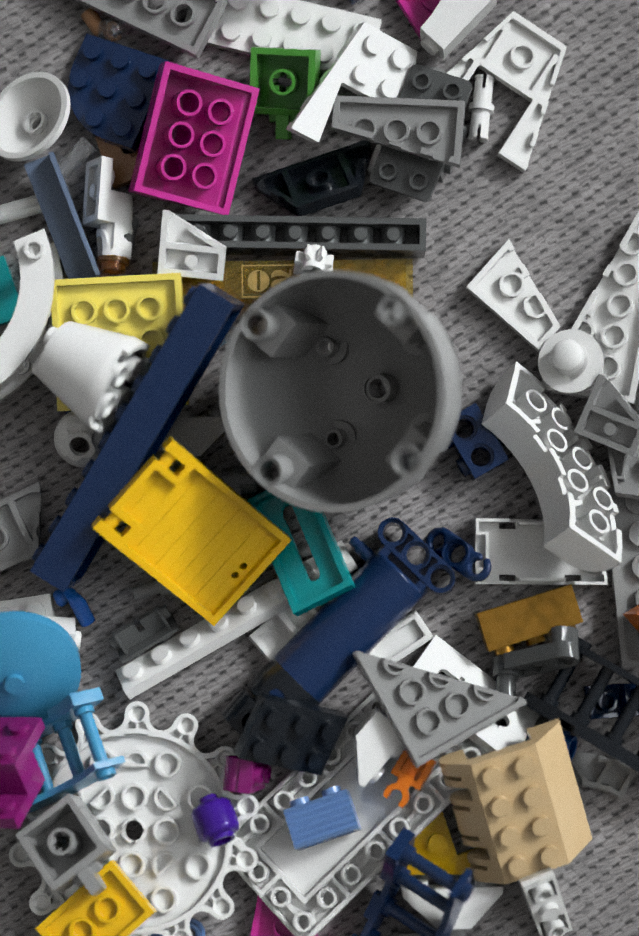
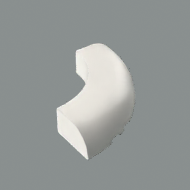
[482,361,622,572]

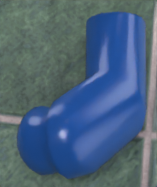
[53,587,96,627]

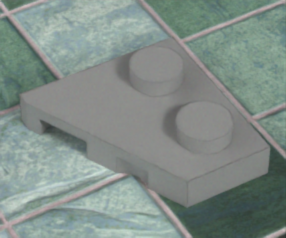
[574,374,639,458]

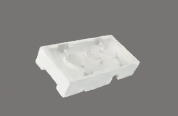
[474,518,608,585]

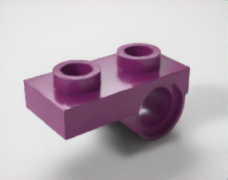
[223,755,271,794]

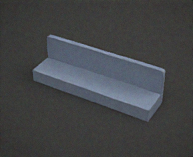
[24,151,102,279]

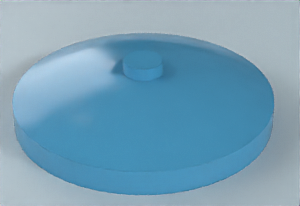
[0,611,81,720]

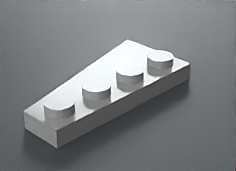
[332,95,465,168]

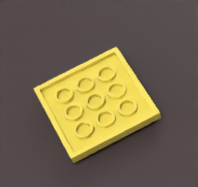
[51,273,189,411]

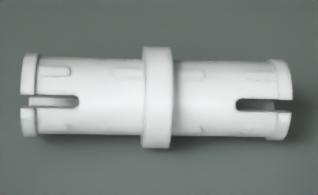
[468,74,495,142]

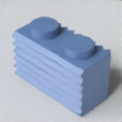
[283,786,362,850]

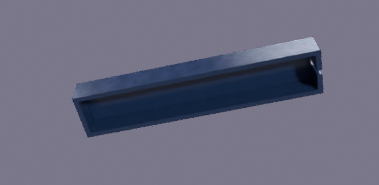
[30,283,245,592]

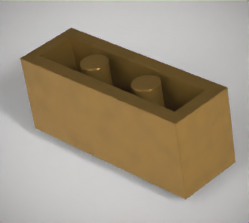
[475,584,583,656]

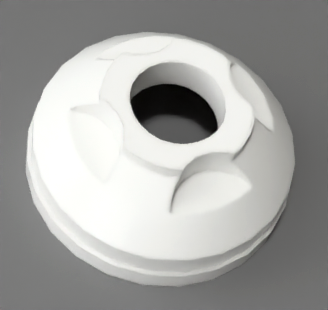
[54,411,112,468]

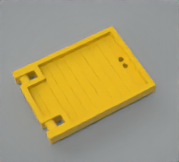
[91,436,291,626]

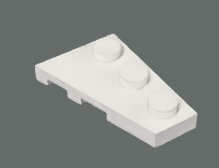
[465,239,561,352]

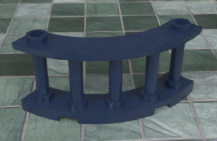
[352,827,475,936]

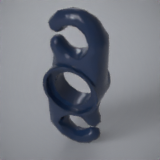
[426,527,492,582]

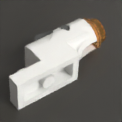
[82,156,139,275]

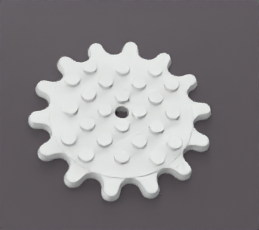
[9,701,259,936]

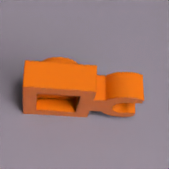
[383,749,437,808]

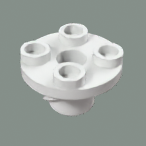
[538,329,604,395]

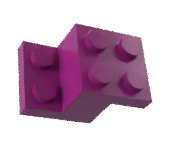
[0,717,45,829]

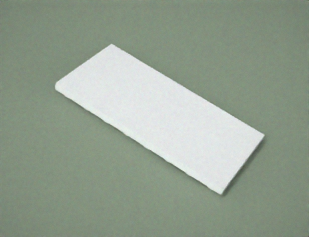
[235,663,488,936]

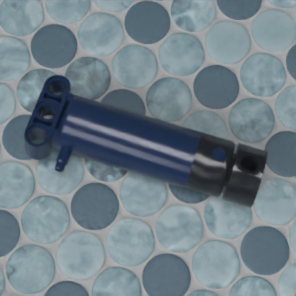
[220,517,456,736]

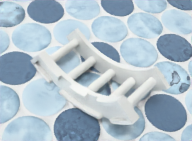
[0,229,64,402]

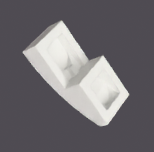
[248,608,317,662]

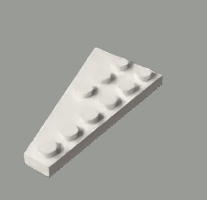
[541,211,639,406]

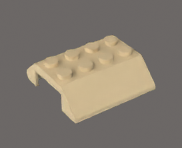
[439,719,592,885]

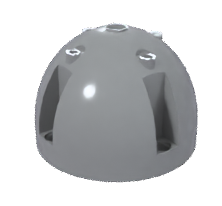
[219,270,462,512]

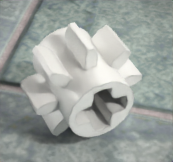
[293,244,334,275]

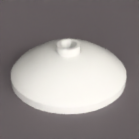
[0,72,71,162]

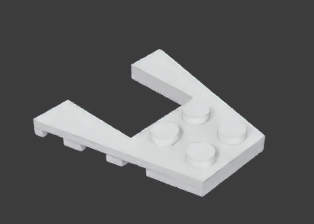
[446,11,567,173]
[286,22,417,173]

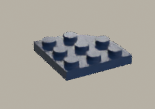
[68,33,170,153]

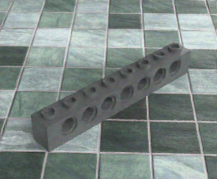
[176,214,426,258]

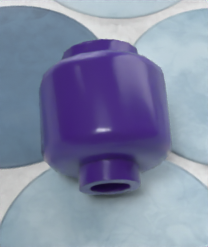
[191,794,239,847]

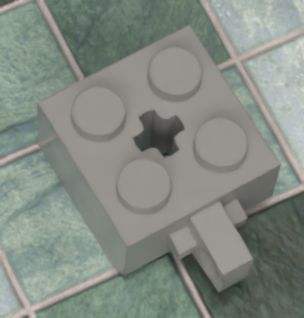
[15,793,117,896]

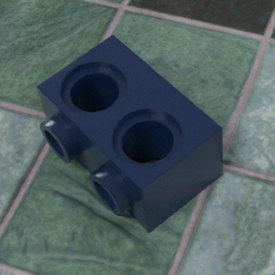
[447,403,509,481]

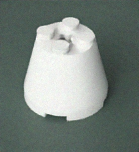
[32,321,150,433]

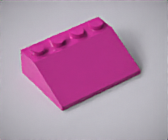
[128,61,260,215]

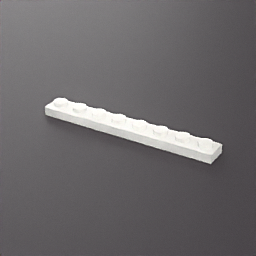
[115,540,358,699]

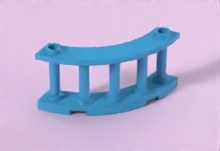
[27,687,126,814]

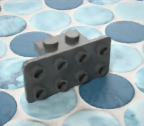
[370,64,472,202]

